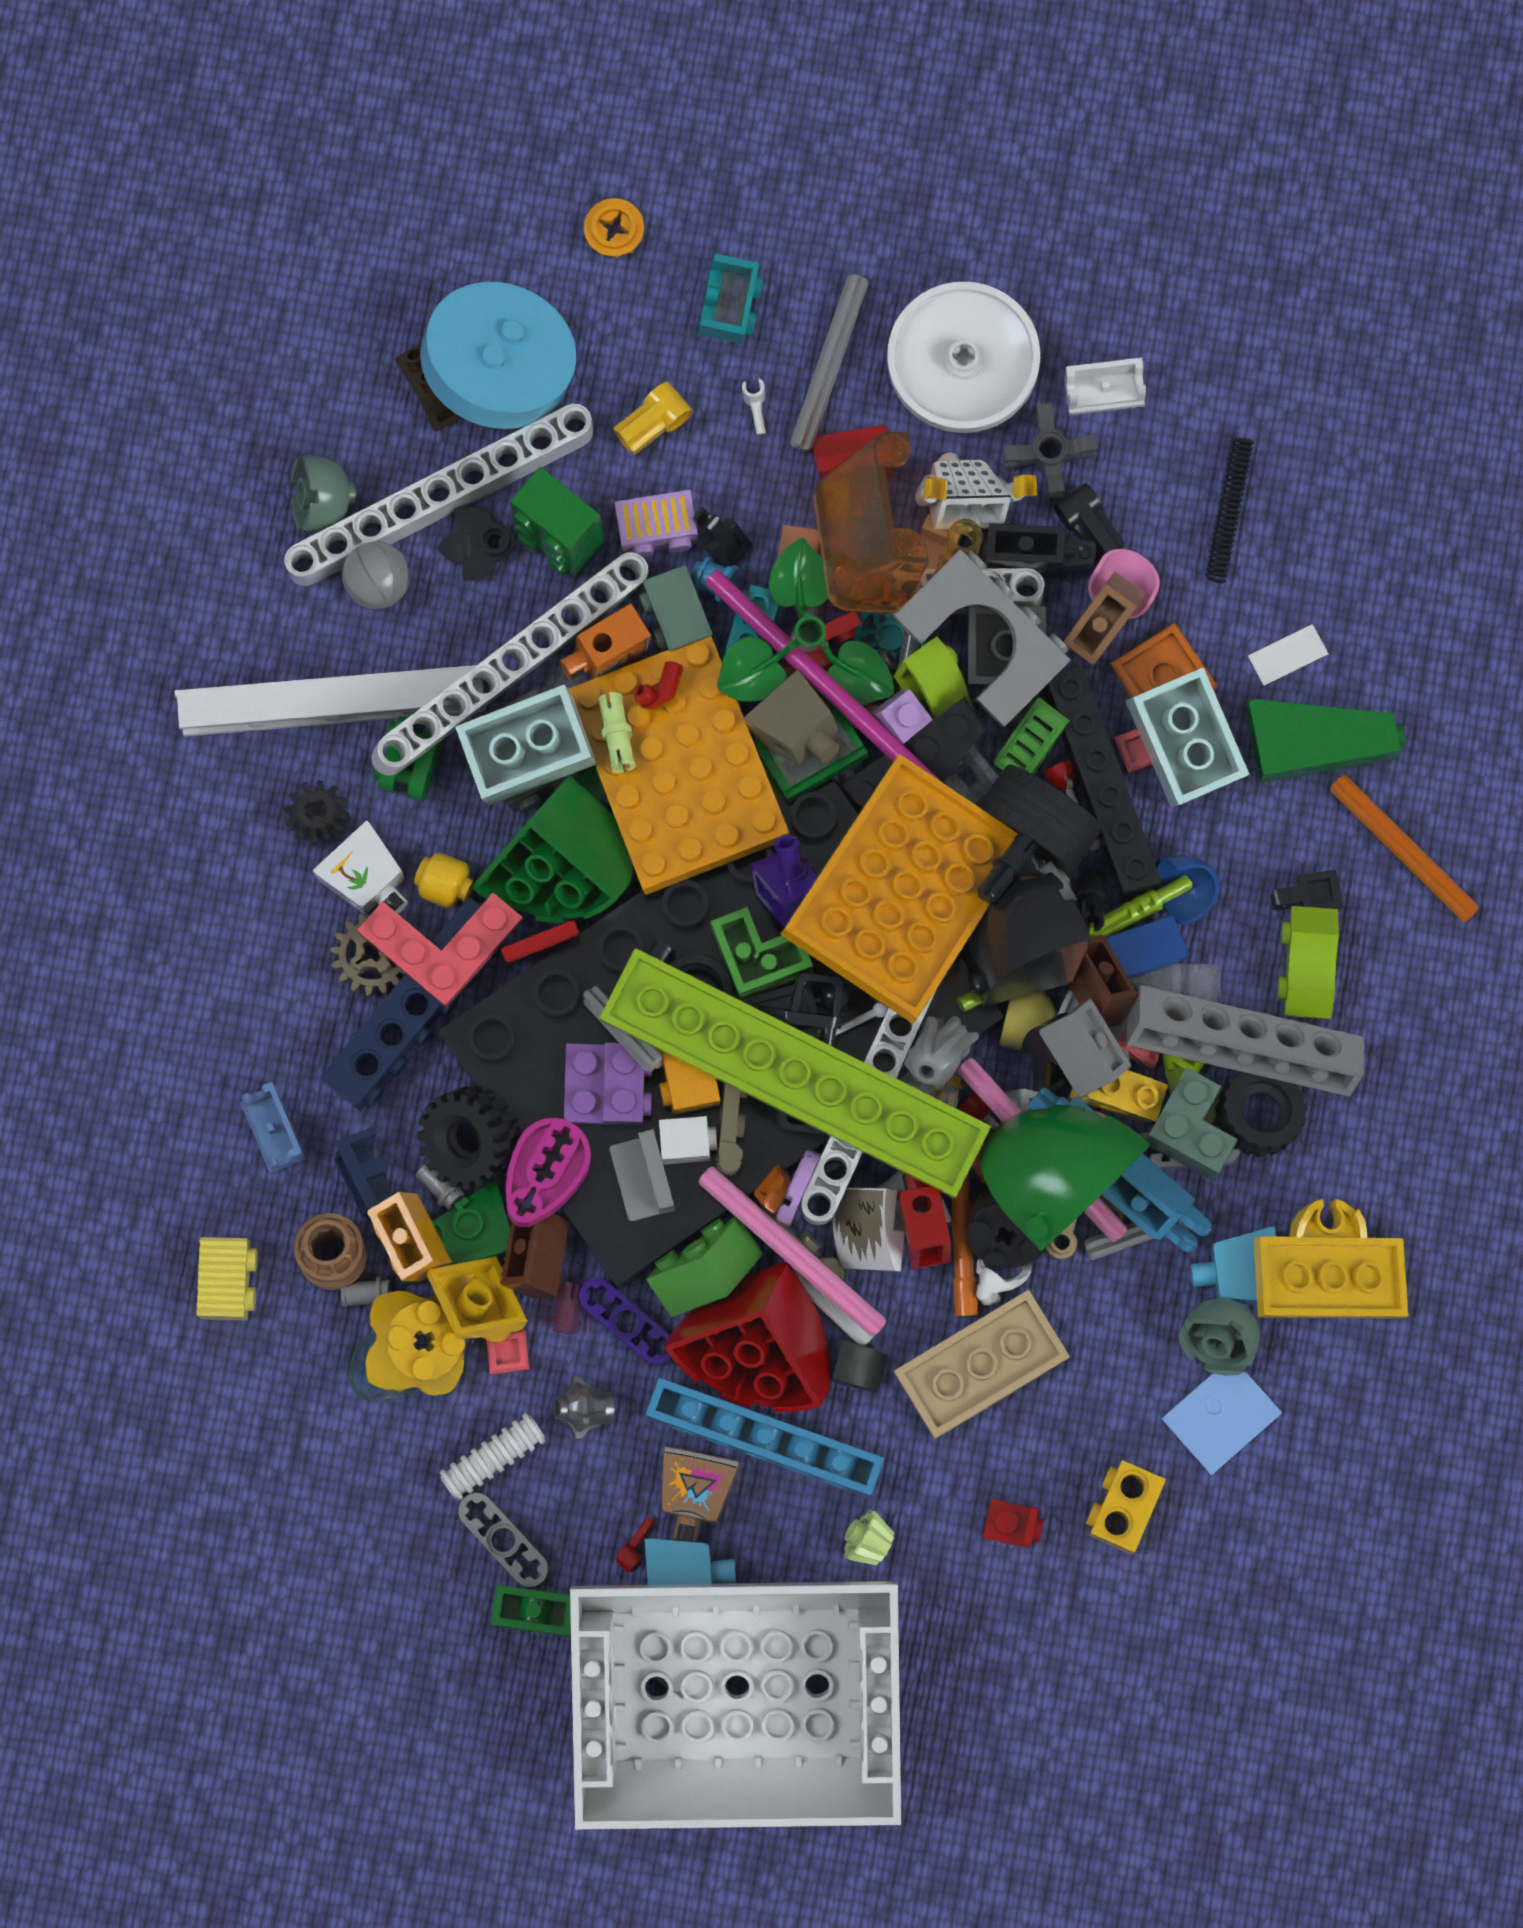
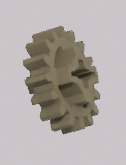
[330,914,406,998]

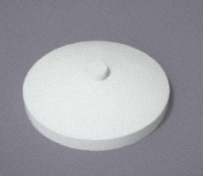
[887,282,1040,433]

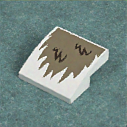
[832,1188,905,1272]

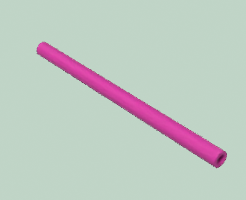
[705,569,940,781]

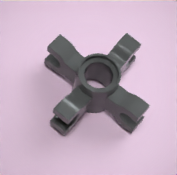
[1003,403,1097,501]

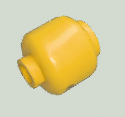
[414,852,475,909]

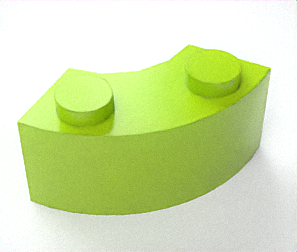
[894,636,973,719]
[1277,906,1339,1019]

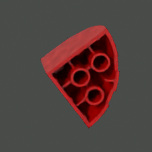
[664,1262,831,1412]

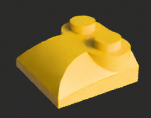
[426,1256,528,1342]

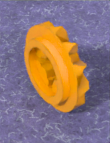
[584,198,644,259]

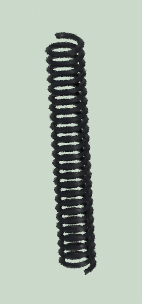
[1205,437,1254,584]

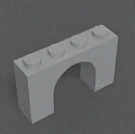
[892,549,1071,727]

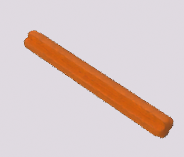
[1330,775,1479,922]

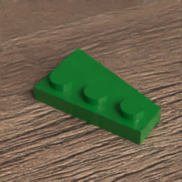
[402,1180,511,1287]

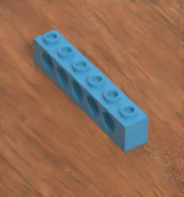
[645,1378,884,1499]

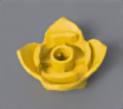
[365,1291,465,1396]

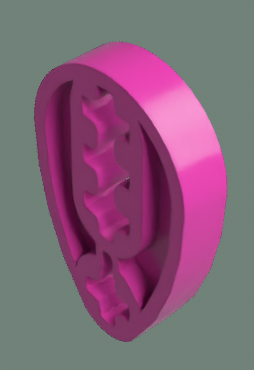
[506,1118,591,1227]

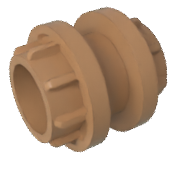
[294,1213,367,1290]

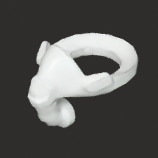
[976,1259,1031,1306]

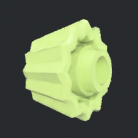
[844,1510,894,1565]

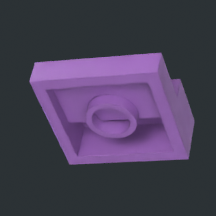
[564,1042,652,1125]

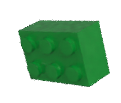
[510,467,605,580]

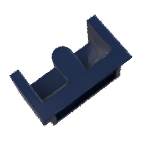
[334,1126,407,1223]

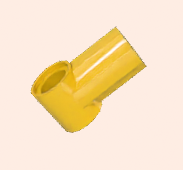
[613,381,693,455]

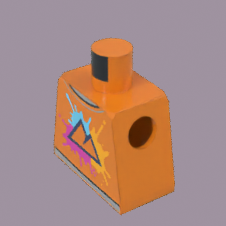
[560,604,651,681]

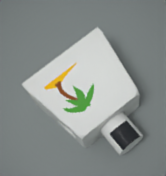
[313,820,408,914]

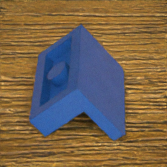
[1105,915,1189,979]

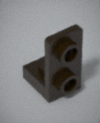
[395,344,462,432]

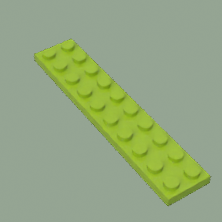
[599,948,991,1198]

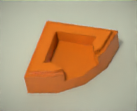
[753,1165,790,1214]

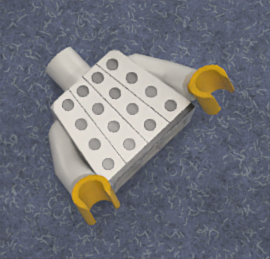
[915,452,1037,530]

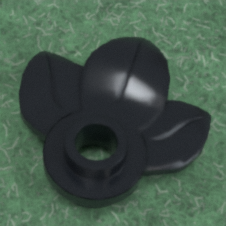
[438,506,514,580]

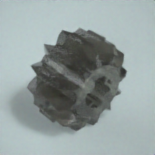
[284,780,350,847]

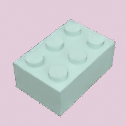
[1126,667,1249,807]
[455,684,597,805]

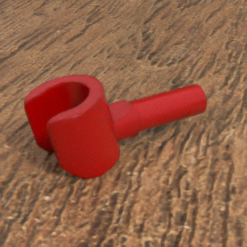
[616,1517,655,1573]

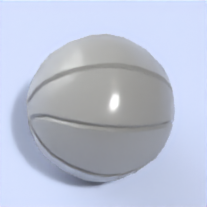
[342,541,410,609]

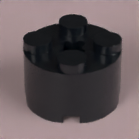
[966,1183,1042,1271]

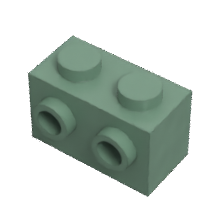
[639,565,714,652]

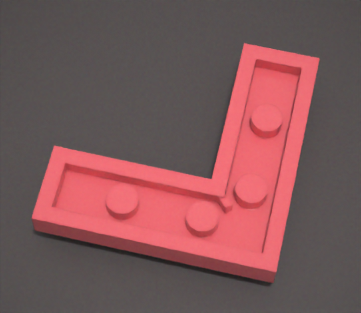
[357,893,523,1008]

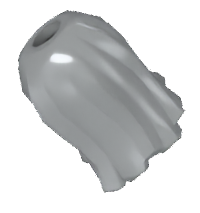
[904,1016,979,1087]

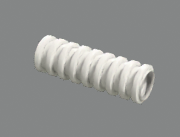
[440,1413,545,1501]

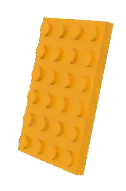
[569,636,790,895]
[780,754,1018,1024]

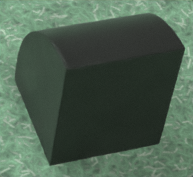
[832,1340,888,1394]

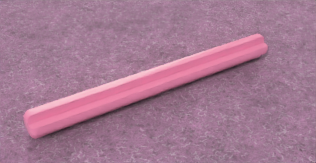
[957,1058,1127,1242]
[698,1167,886,1336]

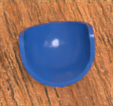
[1156,855,1220,924]

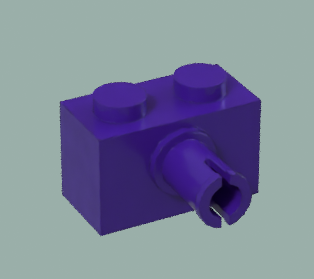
[751,835,818,928]

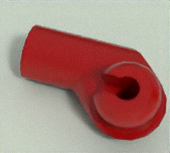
[634,661,683,710]

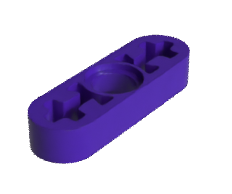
[579,1278,672,1367]

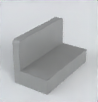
[1039,998,1132,1097]
[610,1129,675,1222]

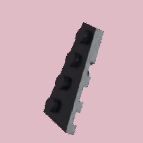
[839,697,987,815]

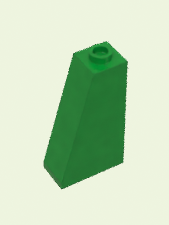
[1245,699,1405,783]

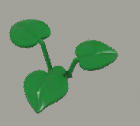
[717,538,894,706]

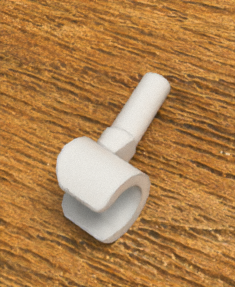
[742,379,766,435]

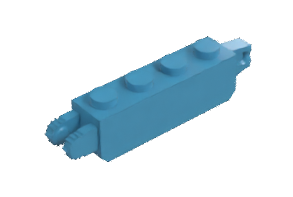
[1028,1087,1212,1253]

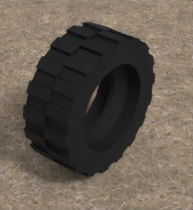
[1215,1072,1307,1157]

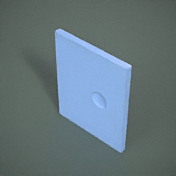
[1161,1371,1282,1476]

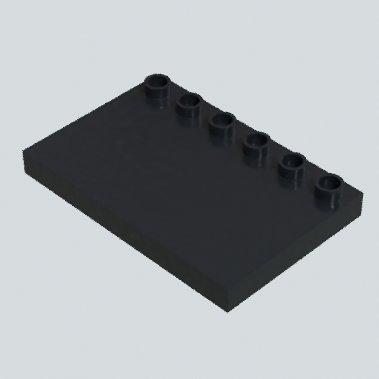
[438,775,1004,1291]

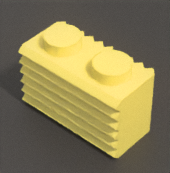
[196,1237,258,1321]

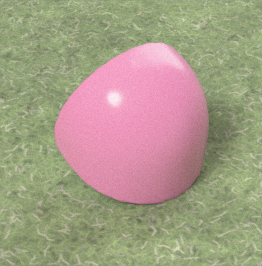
[1088,549,1160,619]

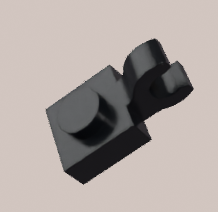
[692,507,753,567]
[1270,870,1343,911]

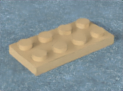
[893,1290,1070,1440]

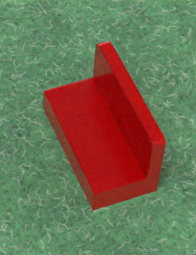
[812,425,895,483]

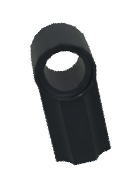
[1053,483,1125,564]

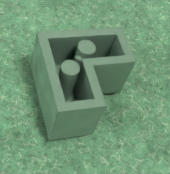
[1147,1068,1237,1182]

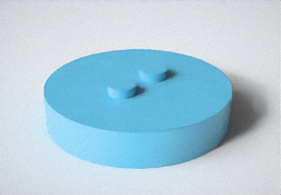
[420,282,576,429]

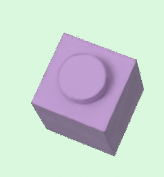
[870,689,933,744]

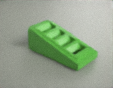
[994,697,1070,774]

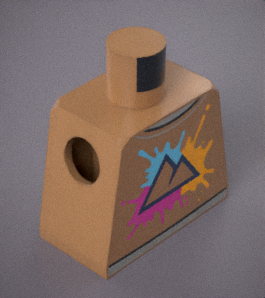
[662,1446,740,1542]

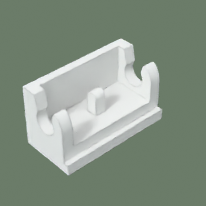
[1064,358,1146,415]

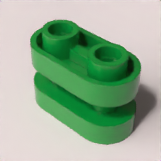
[373,716,445,802]

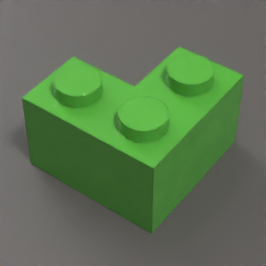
[711,907,813,999]
[646,1217,763,1317]

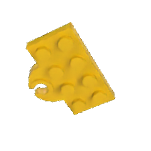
[1253,1199,1409,1319]

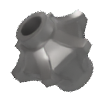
[553,1377,615,1439]

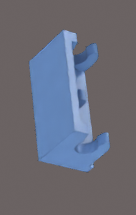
[240,1082,307,1174]

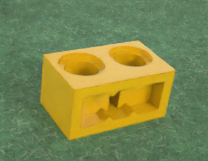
[1086,1460,1166,1555]

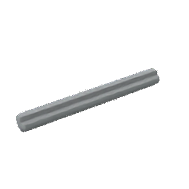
[790,274,868,452]

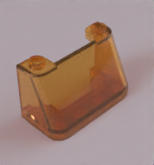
[813,431,929,613]

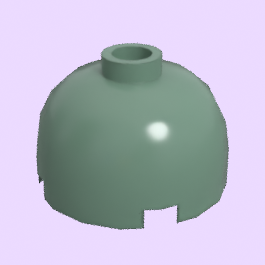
[291,455,356,532]
[1179,1297,1261,1376]

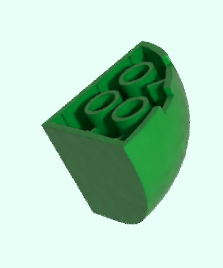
[471,775,633,923]
[980,1105,1150,1251]

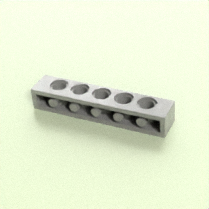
[1127,985,1364,1097]

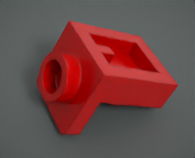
[982,1499,1044,1549]

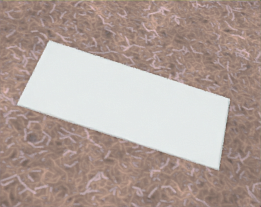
[1248,624,1328,685]

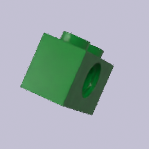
[491,1584,571,1638]

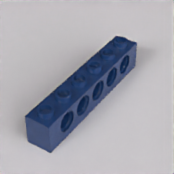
[320,897,508,1112]

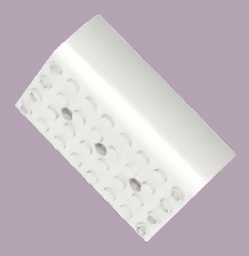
[570,1581,901,1830]

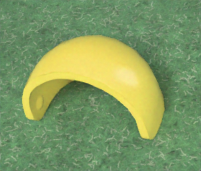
[999,991,1057,1050]

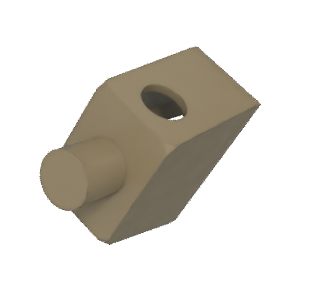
[743,670,839,765]

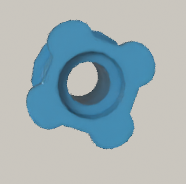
[690,556,739,603]

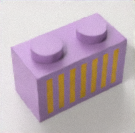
[615,490,699,558]

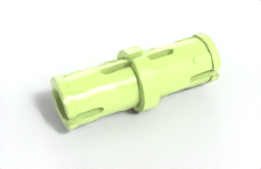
[598,692,636,773]

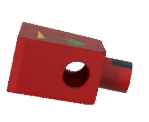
[899,1173,951,1270]

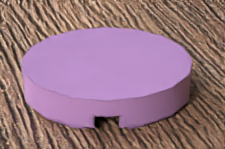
[776,1149,822,1226]

